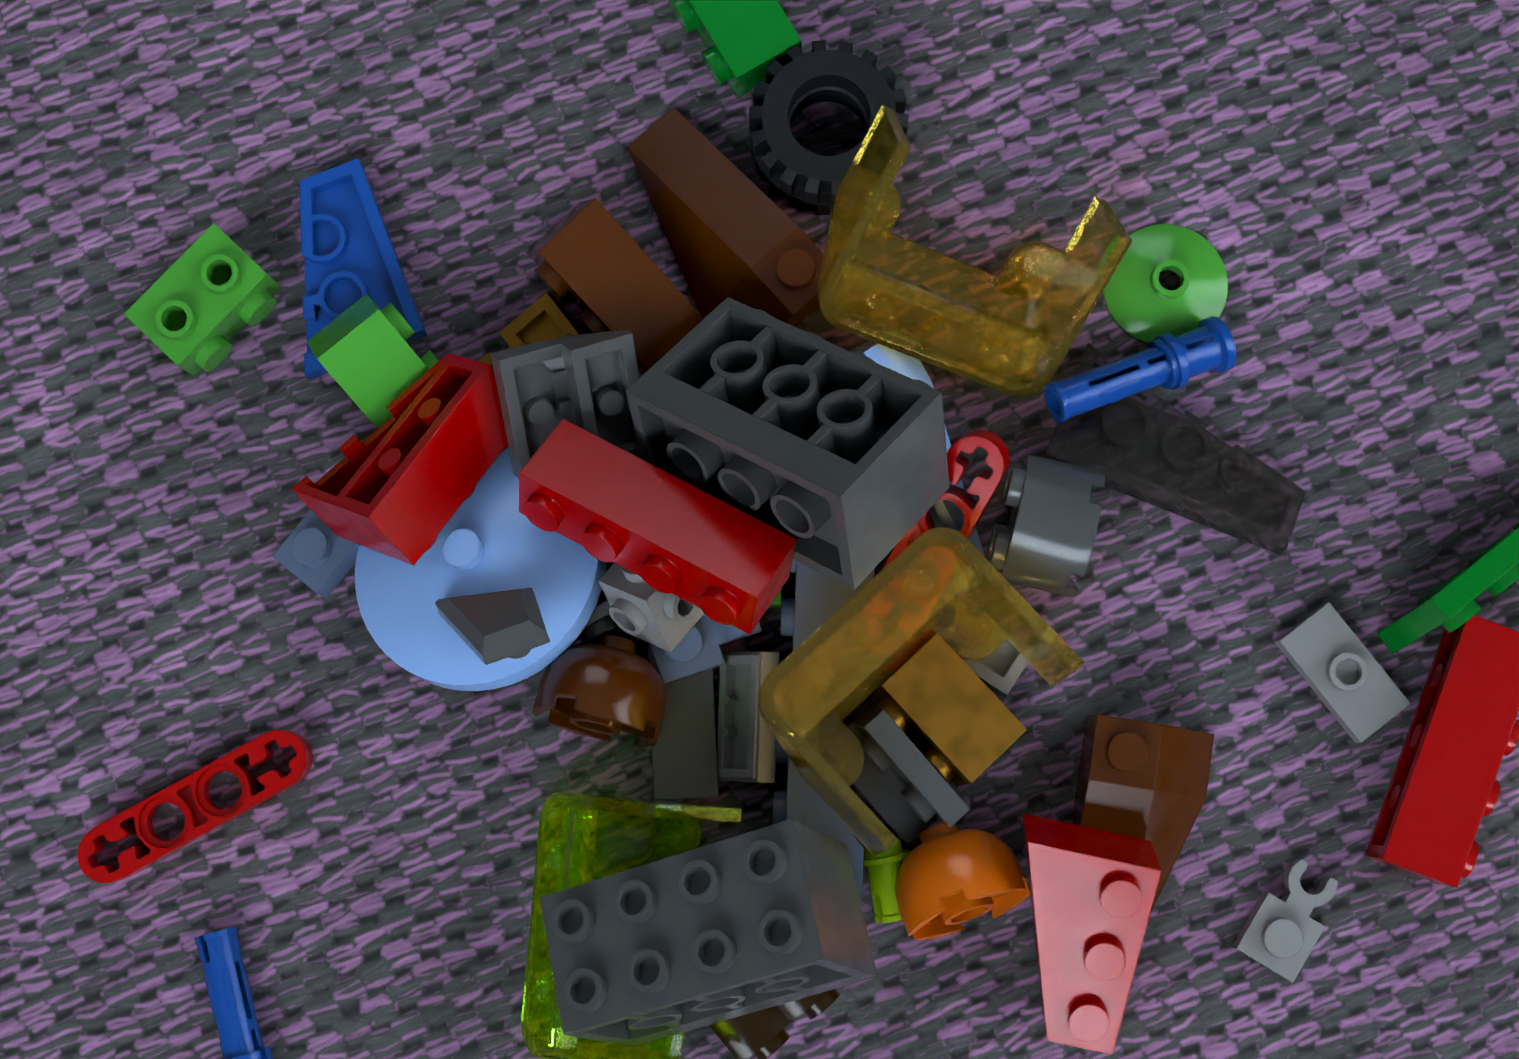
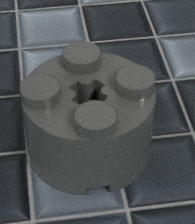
[986,454,1105,598]

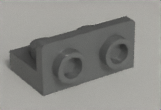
[824,706,970,844]

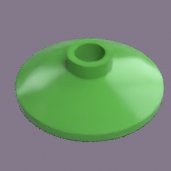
[1103,224,1228,344]

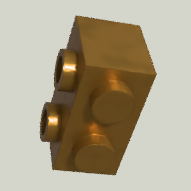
[870,633,1027,787]

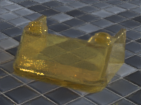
[817,105,1133,397]
[758,527,1084,856]

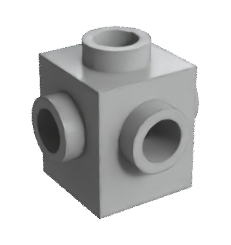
[598,563,704,652]

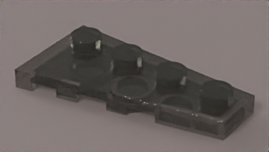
[1043,343,1306,555]

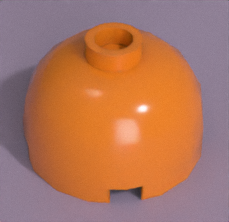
[895,823,1030,941]

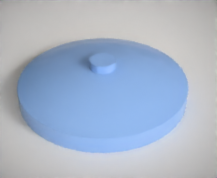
[355,447,606,691]

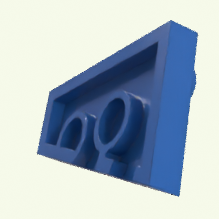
[300,158,427,380]

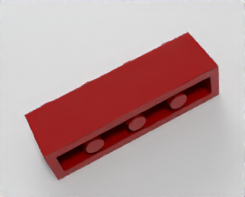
[519,419,797,635]
[1365,615,1519,888]

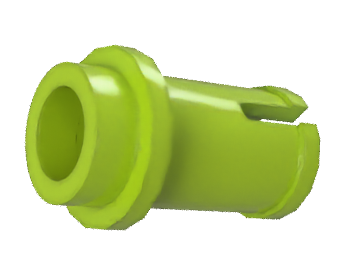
[862,837,909,923]

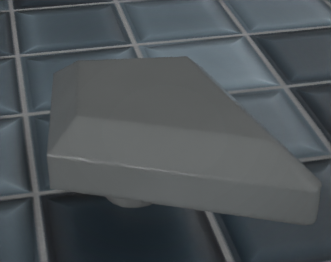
[435,588,550,665]

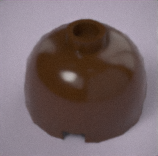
[532,634,666,747]

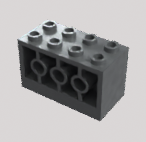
[626,297,950,590]
[540,819,878,1047]

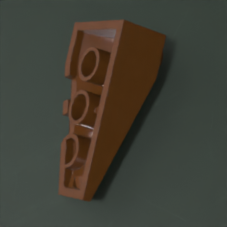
[628,107,841,327]
[1072,714,1214,914]

